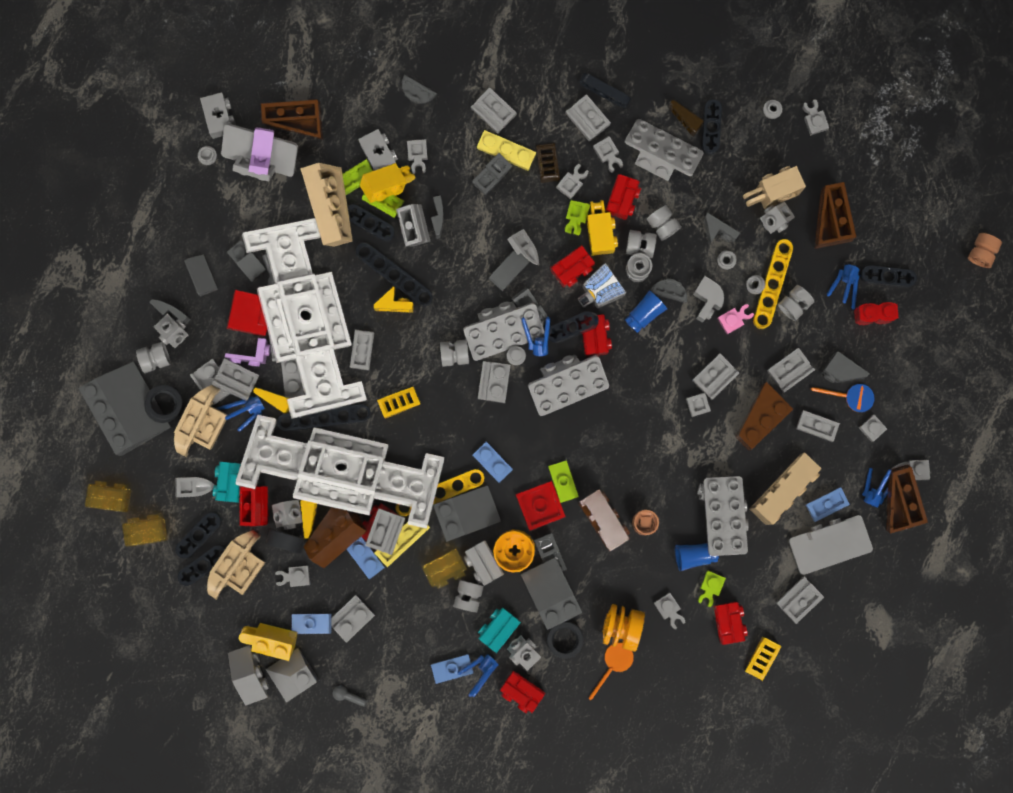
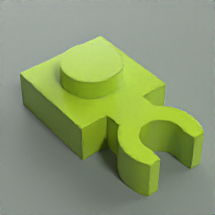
[565,200,590,236]
[698,571,726,607]

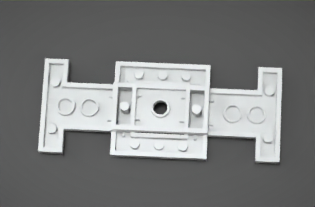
[242,218,367,419]
[236,415,445,529]

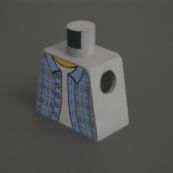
[578,263,626,309]

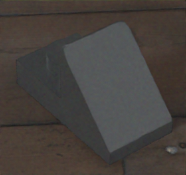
[703,213,740,245]
[227,240,266,282]

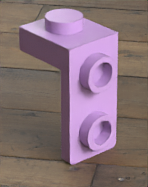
[248,127,274,175]
[225,338,271,367]

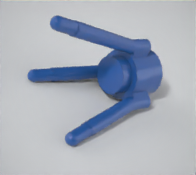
[827,265,860,309]
[521,317,550,356]
[216,395,265,431]
[862,468,892,508]
[457,654,499,697]

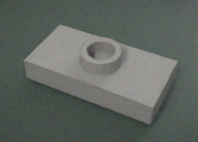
[350,330,374,370]

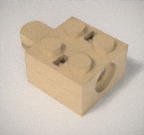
[743,166,806,210]

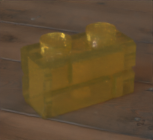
[85,481,131,512]
[122,514,168,547]
[422,549,467,589]

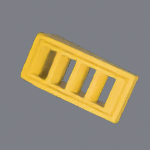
[377,387,420,419]
[253,388,290,414]
[300,500,317,539]
[745,637,781,681]

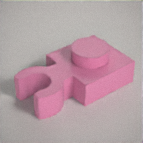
[717,304,754,334]

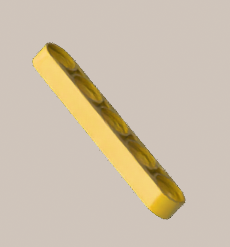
[753,239,793,329]
[395,469,484,516]

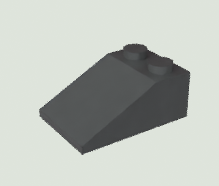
[433,486,501,542]
[520,557,582,630]

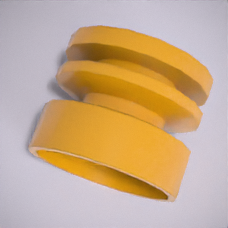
[493,529,535,572]
[602,604,645,652]

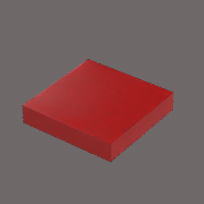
[516,481,565,531]

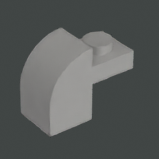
[693,276,724,323]

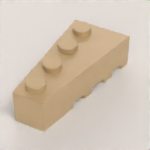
[301,163,352,247]
[749,453,822,525]

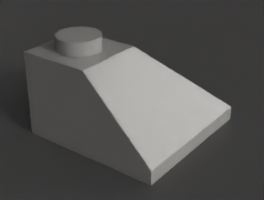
[266,648,319,702]

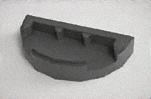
[402,74,437,104]
[651,279,687,303]

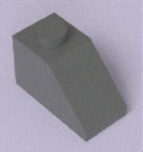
[821,351,870,383]

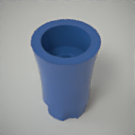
[625,290,667,333]
[675,543,719,572]

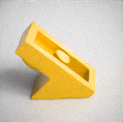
[374,287,414,313]

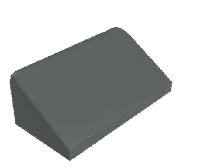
[184,254,218,297]

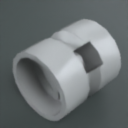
[646,205,682,241]
[626,230,657,258]
[625,253,652,282]
[778,285,814,321]
[440,340,469,367]
[136,342,171,373]
[453,580,484,613]

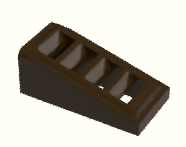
[669,100,703,137]
[536,143,560,183]

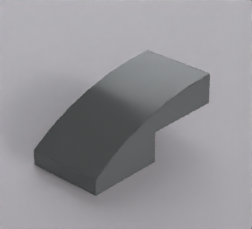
[472,153,512,196]
[431,195,444,239]
[489,250,530,291]
[511,287,548,326]
[150,299,191,325]
[534,533,567,572]

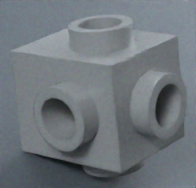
[760,202,795,234]
[154,313,188,348]
[272,500,302,530]
[507,635,541,671]

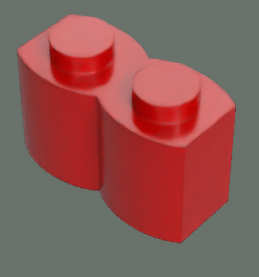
[854,302,899,325]

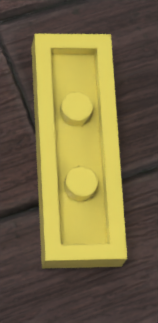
[477,130,536,171]
[375,522,430,567]

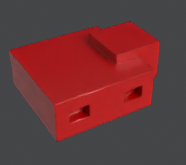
[226,290,267,337]

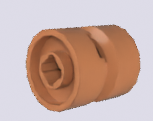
[968,233,1002,268]
[632,510,659,535]

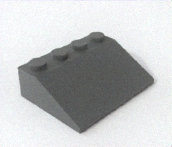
[78,361,171,456]

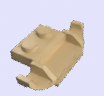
[174,385,227,457]
[207,530,266,600]

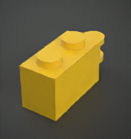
[360,163,415,203]
[587,200,618,256]
[239,623,298,661]

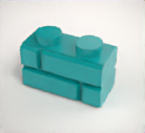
[213,462,243,503]
[478,607,521,653]

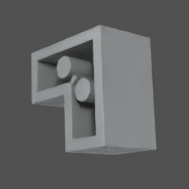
[228,645,269,706]

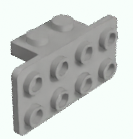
[625,119,704,181]
[221,123,298,182]
[463,301,544,361]
[528,355,609,416]
[703,476,748,556]
[789,515,873,575]

